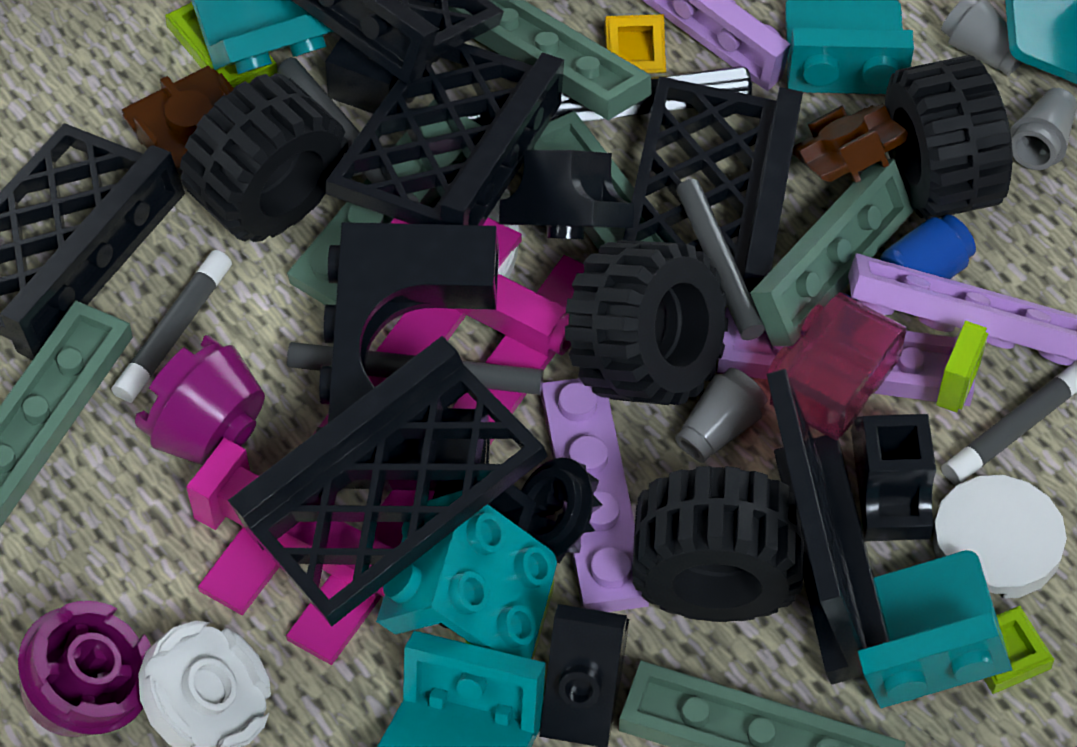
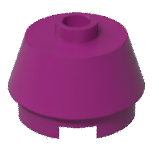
[135,335,265,465]
[18,601,151,737]

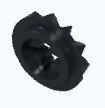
[521,458,603,564]

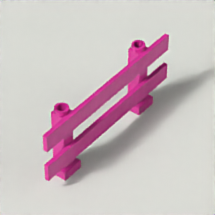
[186,217,584,665]

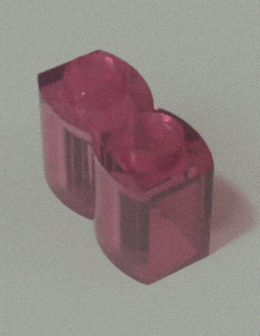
[767,292,907,440]

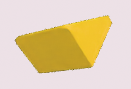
[604,14,666,74]

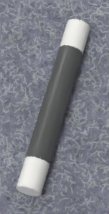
[111,250,232,403]
[941,361,1077,486]

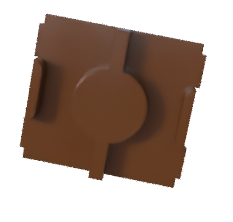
[122,65,234,170]
[792,103,908,183]

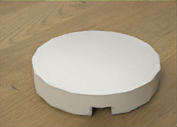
[933,475,1067,598]
[138,621,271,747]

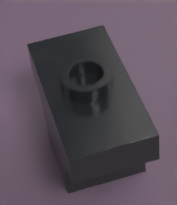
[499,150,634,239]
[851,414,936,541]
[539,604,630,747]

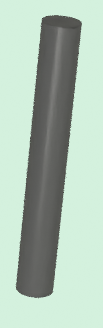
[676,179,765,340]

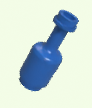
[826,214,976,326]

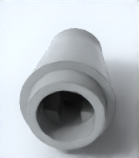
[941,0,1023,76]
[1010,88,1077,170]
[675,368,767,463]

